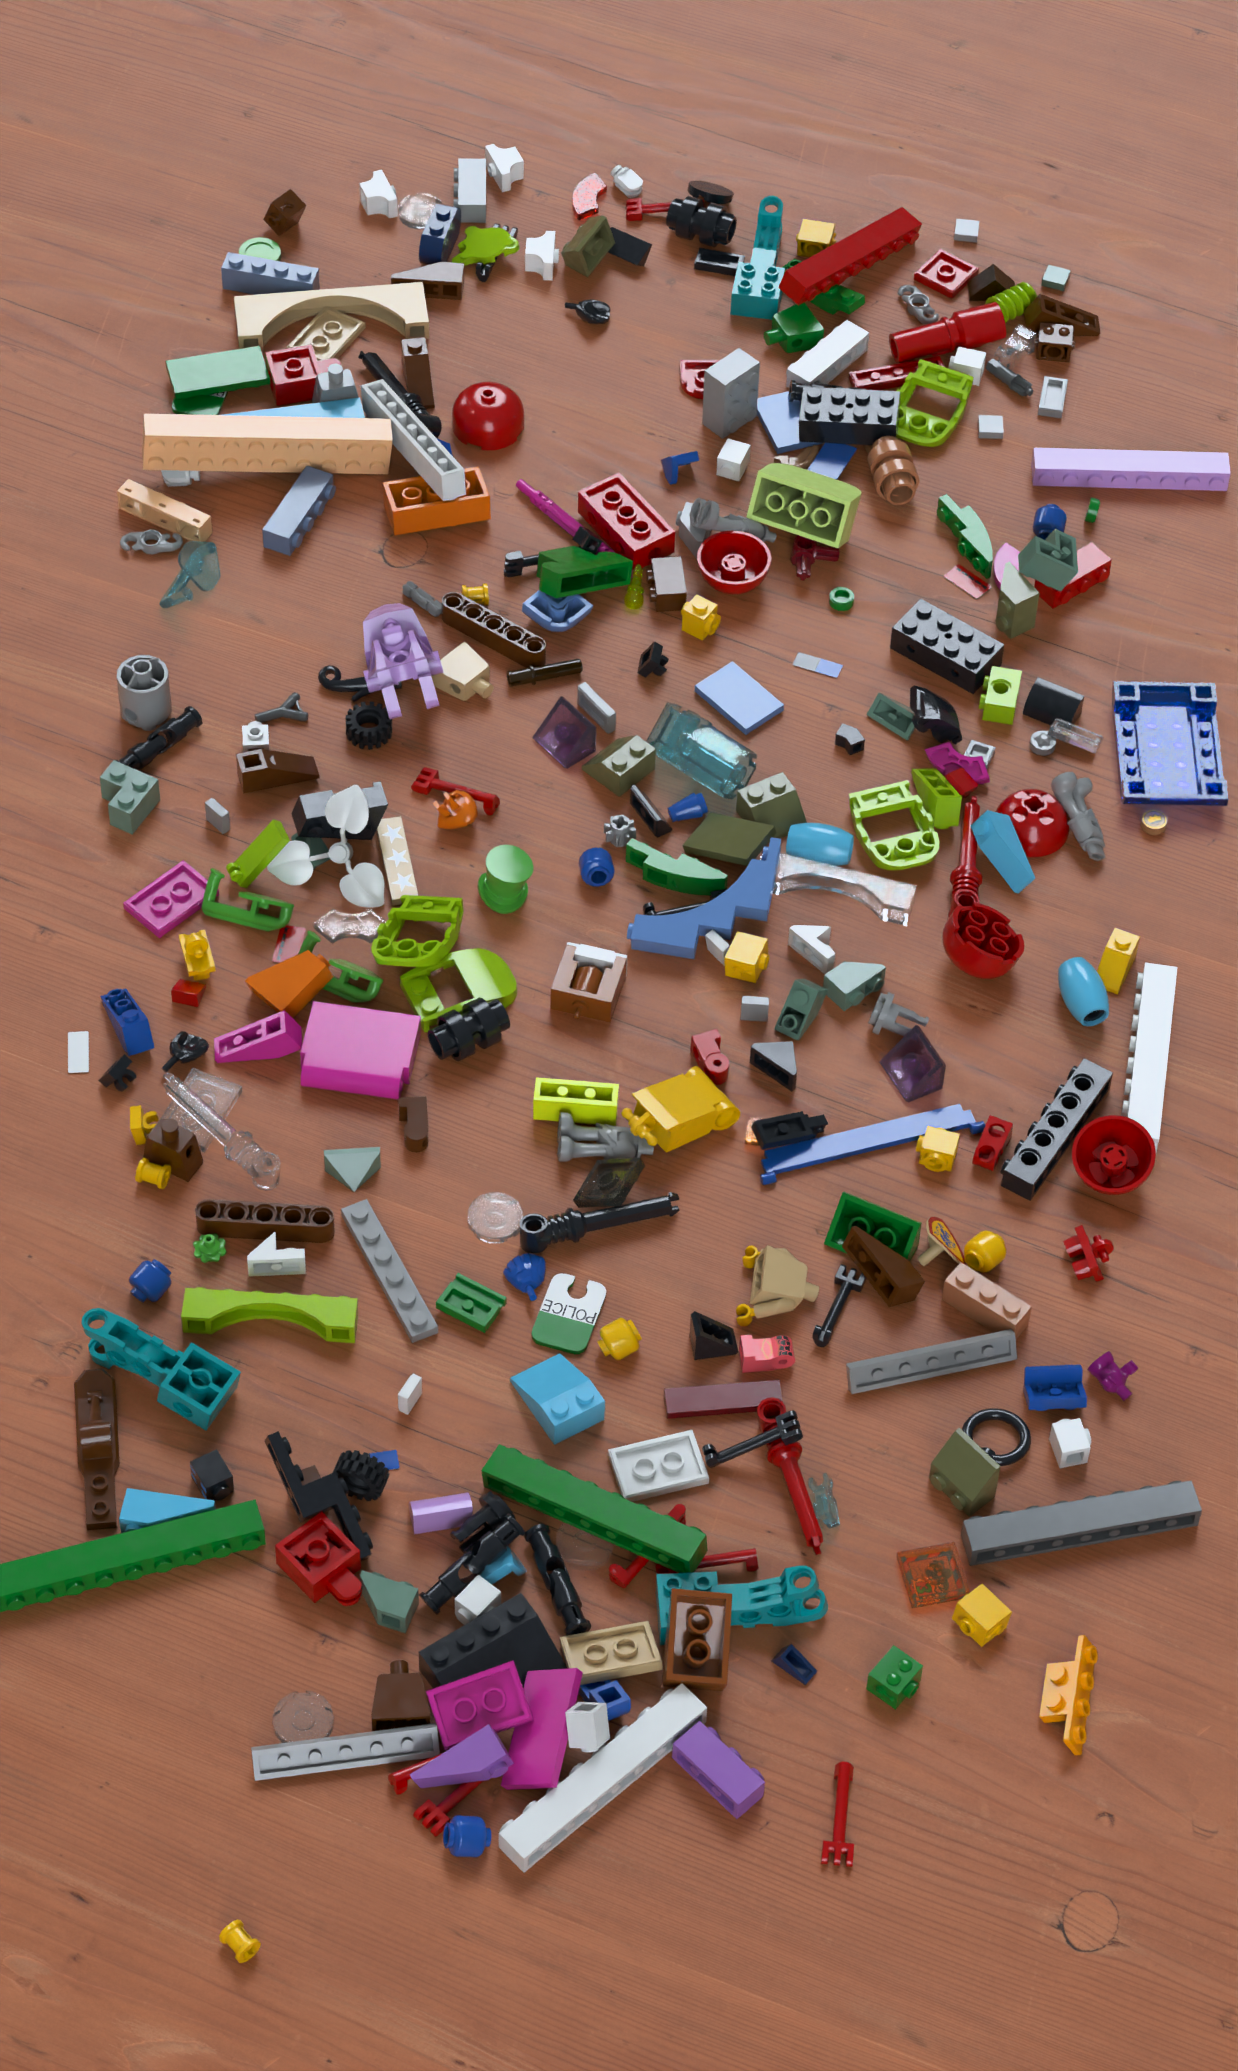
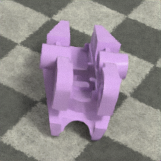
[363,603,443,719]

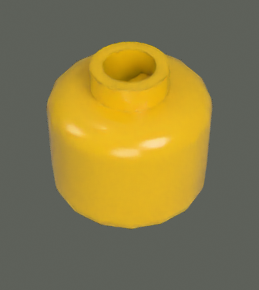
[964,1230,1006,1273]
[597,1317,642,1360]

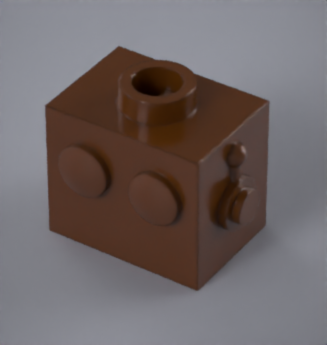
[263,189,307,236]
[1034,322,1075,363]

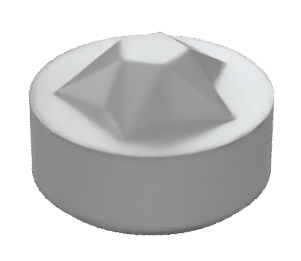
[1030,731,1056,756]

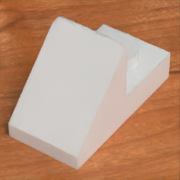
[788,925,835,974]
[247,1232,306,1276]

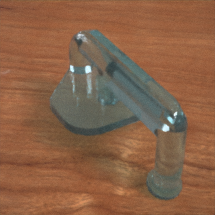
[159,541,220,608]

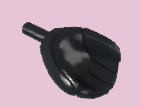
[565,299,611,324]
[161,1031,209,1073]

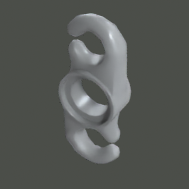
[898,285,939,324]
[120,530,183,554]

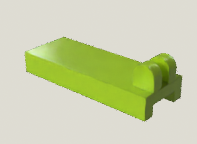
[226,819,290,888]

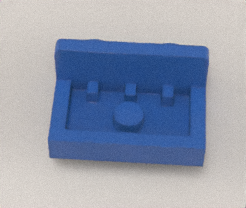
[1023,1365,1087,1411]

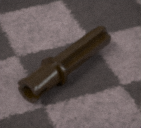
[507,659,583,687]

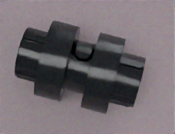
[666,196,737,247]
[428,997,510,1061]

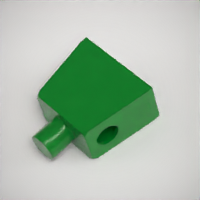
[764,302,824,353]

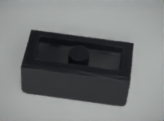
[608,227,652,266]
[630,785,673,838]

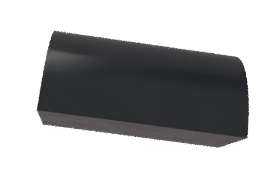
[1023,677,1084,733]

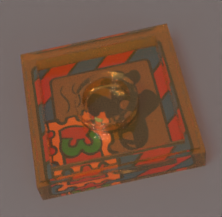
[897,1542,970,1609]

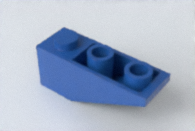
[100,988,155,1056]

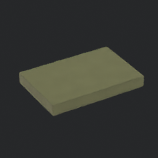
[682,812,777,866]

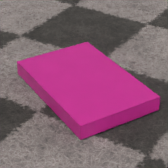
[123,860,219,938]
[426,1661,534,1751]

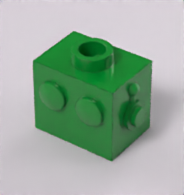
[866,1645,923,1710]

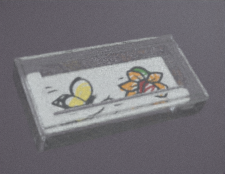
[1047,718,1104,754]

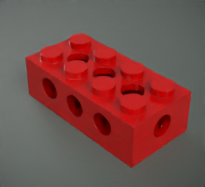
[578,472,676,571]

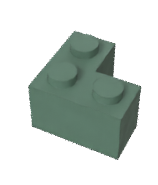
[1018,529,1078,591]
[100,760,160,835]

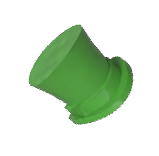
[477,845,534,914]

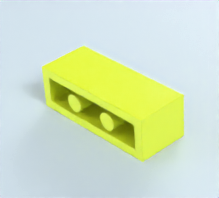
[533,1077,619,1126]

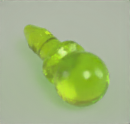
[624,564,644,610]

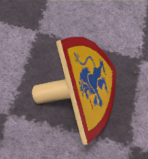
[917,1217,967,1266]

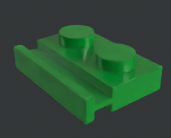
[436,1273,507,1333]

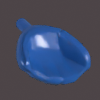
[503,1253,546,1301]

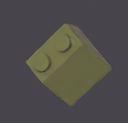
[561,215,615,278]
[995,562,1040,639]
[582,735,656,797]
[736,772,807,843]
[929,1427,1001,1517]

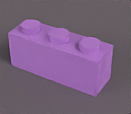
[672,1721,765,1819]

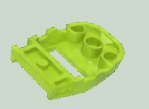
[897,359,974,447]
[849,780,940,870]
[371,895,464,967]
[400,948,517,1033]

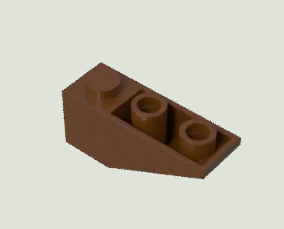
[236,749,320,794]

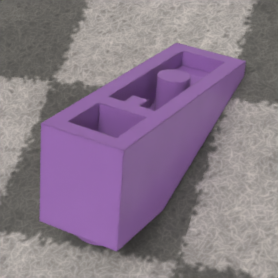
[410,1724,514,1788]

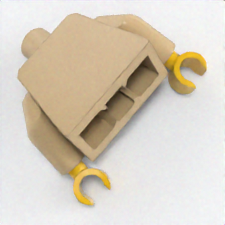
[736,1245,819,1326]

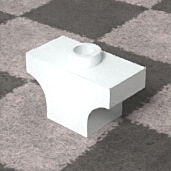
[485,144,524,192]
[359,170,398,218]
[525,231,559,281]

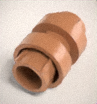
[867,436,920,505]

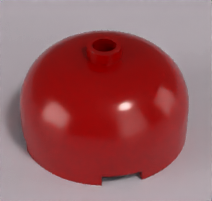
[452,381,525,451]
[942,902,1024,979]

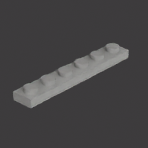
[341,1199,438,1343]
[846,1329,1017,1394]
[251,1723,440,1781]

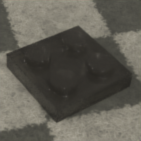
[573,1158,645,1208]

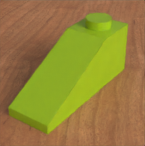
[911,768,962,829]

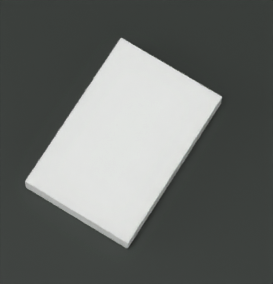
[608,1430,709,1502]

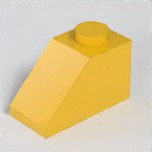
[1097,928,1140,995]

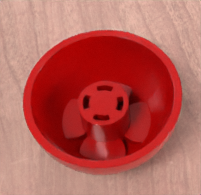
[697,531,771,595]
[995,789,1070,857]
[1072,1115,1156,1195]

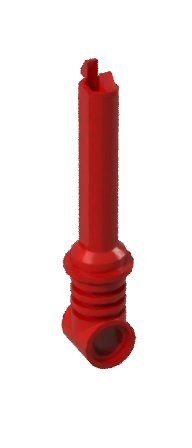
[948,796,983,917]
[757,1398,823,1555]

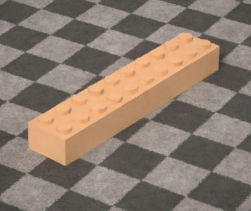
[142,414,393,474]

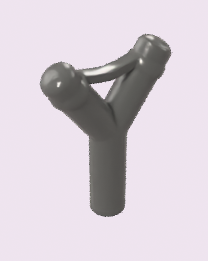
[255,692,309,723]

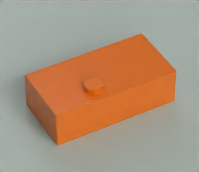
[382,466,491,536]

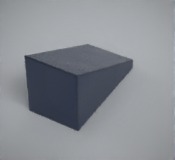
[771,1644,817,1685]

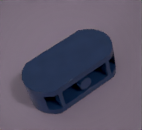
[419,203,461,265]

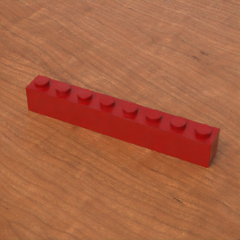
[778,207,922,305]

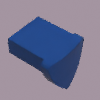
[661,451,699,485]

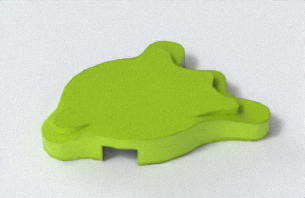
[452,226,520,266]

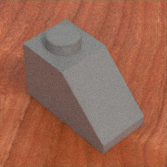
[676,502,712,559]

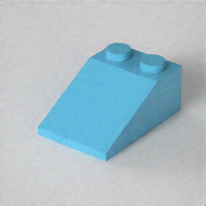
[510,1353,605,1445]

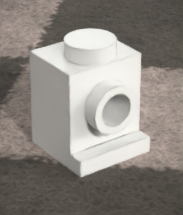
[242,721,269,752]

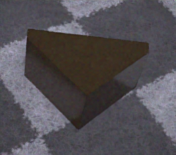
[968,264,1015,301]

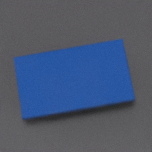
[807,443,857,480]

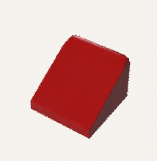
[946,768,978,798]
[171,979,206,1007]

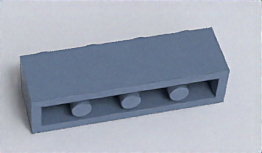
[221,252,320,295]
[262,466,336,556]

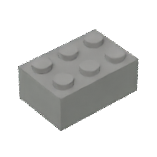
[702,348,760,439]

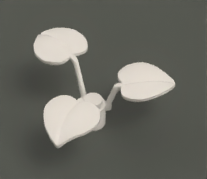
[267,785,385,908]

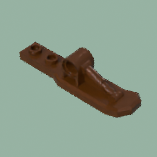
[74,1368,120,1530]

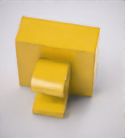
[130,1105,159,1145]

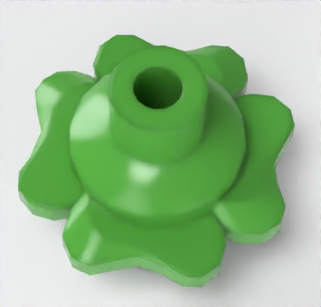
[193,1234,227,1263]

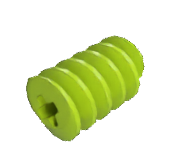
[985,282,1037,323]

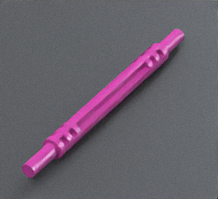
[516,479,638,582]

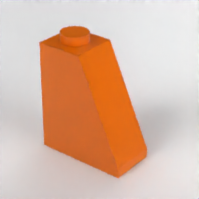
[245,950,333,1018]

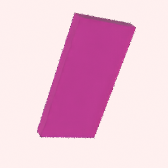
[501,1668,583,1790]

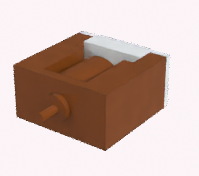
[550,942,628,1023]

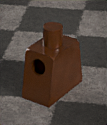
[143,1118,203,1182]
[371,1660,431,1731]

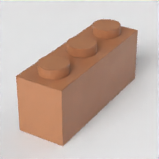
[942,1262,1032,1339]

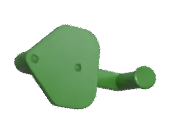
[202,868,294,931]
[299,930,383,1002]

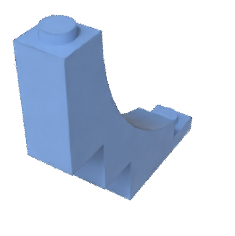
[627,837,781,959]

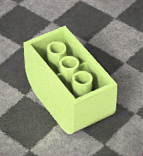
[746,463,861,548]

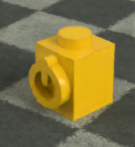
[681,594,721,641]
[916,1126,960,1172]

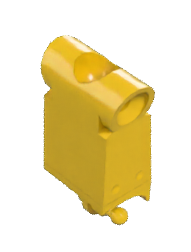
[622,1066,740,1153]

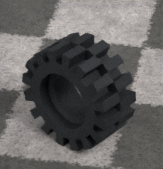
[345,701,392,750]
[333,1450,390,1501]

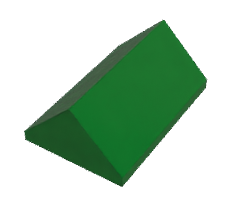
[824,1191,922,1261]

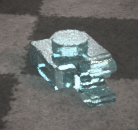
[808,1473,840,1529]

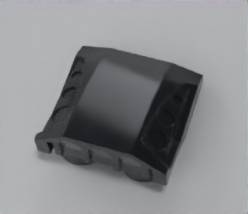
[910,685,963,745]

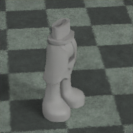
[690,498,777,543]
[1051,772,1105,861]
[557,1112,654,1162]

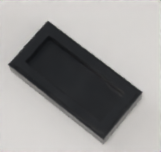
[694,248,745,276]

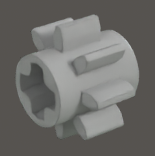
[604,815,636,847]

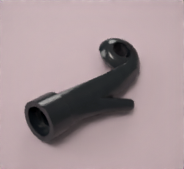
[318,665,402,702]

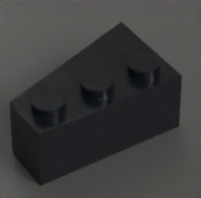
[291,781,388,840]

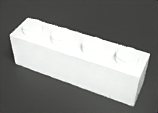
[786,320,869,388]

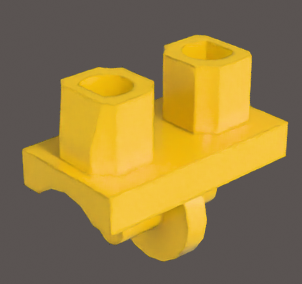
[179,930,216,981]

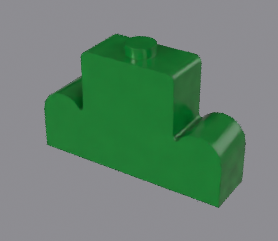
[537,546,633,598]

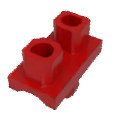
[1063,1225,1114,1282]

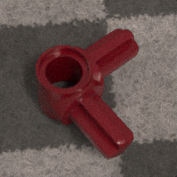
[790,535,840,581]

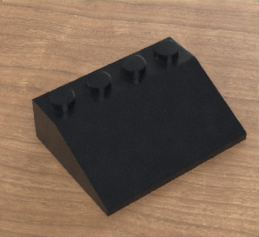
[419,1593,568,1689]

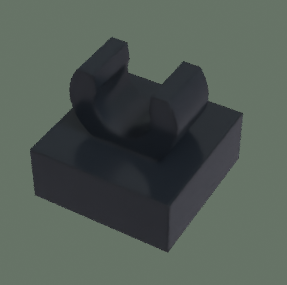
[637,642,669,678]
[98,1054,136,1092]

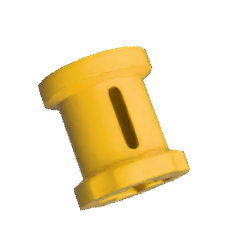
[461,583,489,606]
[135,1158,171,1190]
[219,1919,261,1963]

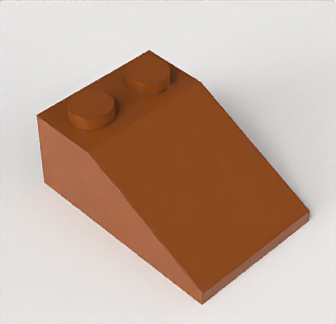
[662,1588,732,1691]

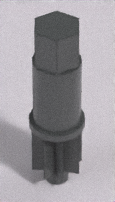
[986,359,1033,397]

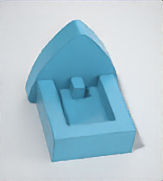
[480,1546,527,1584]

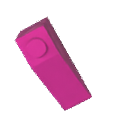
[214,1010,302,1063]

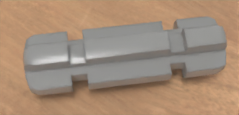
[402,581,442,617]

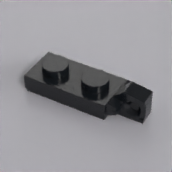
[751,1111,828,1150]

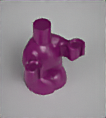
[1087,1351,1138,1401]

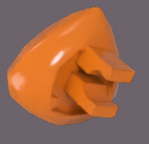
[433,790,478,829]

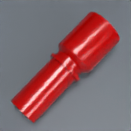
[889,302,1006,363]

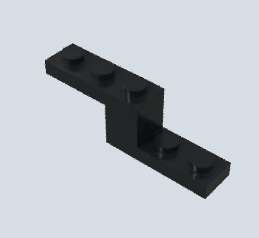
[265,1431,373,1561]

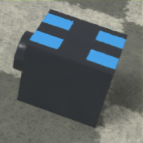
[190,1449,234,1501]

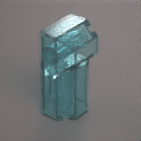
[646,702,757,799]

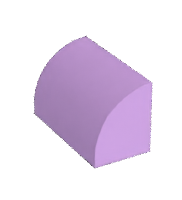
[409,1493,473,1534]

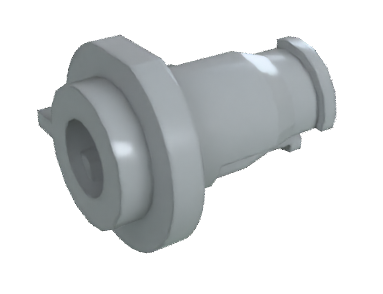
[868,992,929,1042]

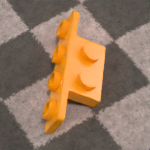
[1039,1635,1098,1755]

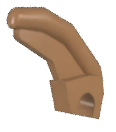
[774,445,819,470]

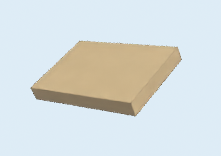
[287,306,366,361]
[560,1621,663,1685]

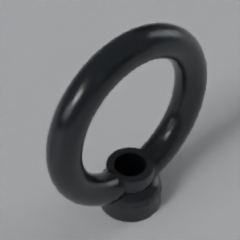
[962,1408,1031,1466]

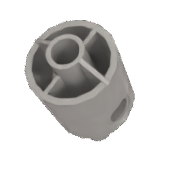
[117,655,172,731]

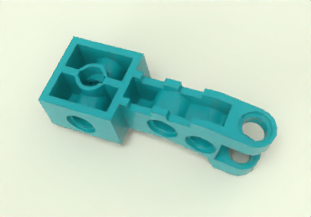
[730,196,785,320]
[82,1308,241,1431]
[655,1566,828,1645]

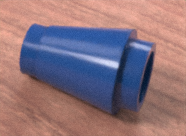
[667,793,708,822]

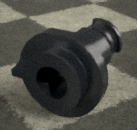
[450,1491,516,1554]

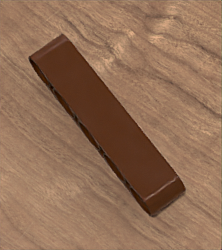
[442,592,546,668]
[195,1200,335,1243]

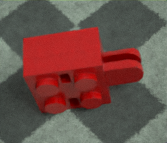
[265,344,341,406]
[275,1511,362,1606]

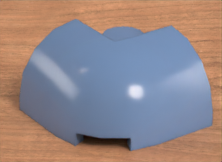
[522,590,593,632]

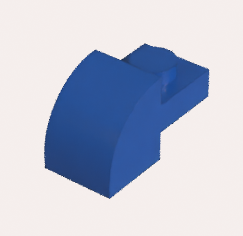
[578,1680,631,1721]

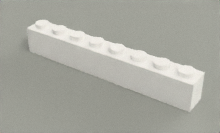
[361,379,466,501]
[1121,963,1177,1152]
[499,1683,707,1873]

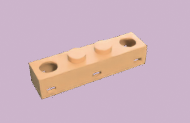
[117,479,212,545]

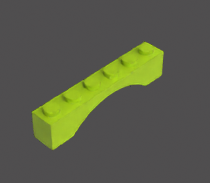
[181,1287,358,1343]

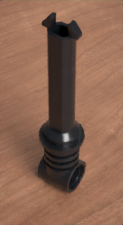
[358,351,442,438]
[519,1192,679,1254]

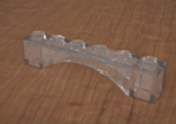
[759,850,917,926]

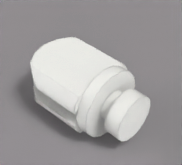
[611,165,643,198]
[161,470,200,487]

